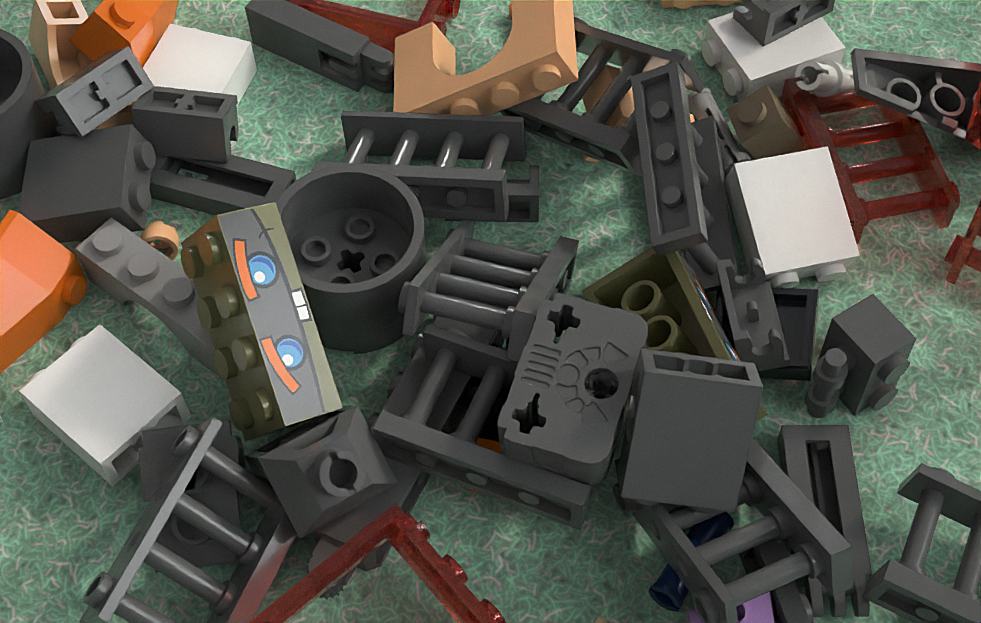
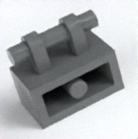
[805,294,917,418]

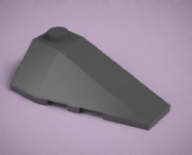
[850,48,981,146]

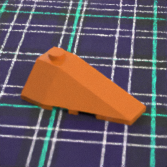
[68,0,179,68]
[0,210,87,373]

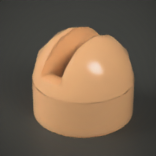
[140,221,179,260]

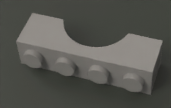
[75,217,219,376]

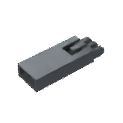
[245,0,394,93]
[149,155,297,215]
[777,425,872,617]

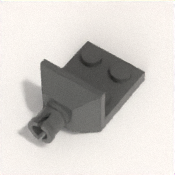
[245,405,398,538]

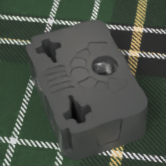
[498,293,648,485]

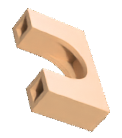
[393,0,578,116]

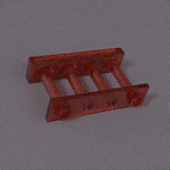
[780,78,960,245]

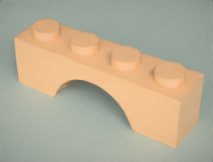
[28,0,133,130]

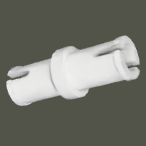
[795,60,855,97]

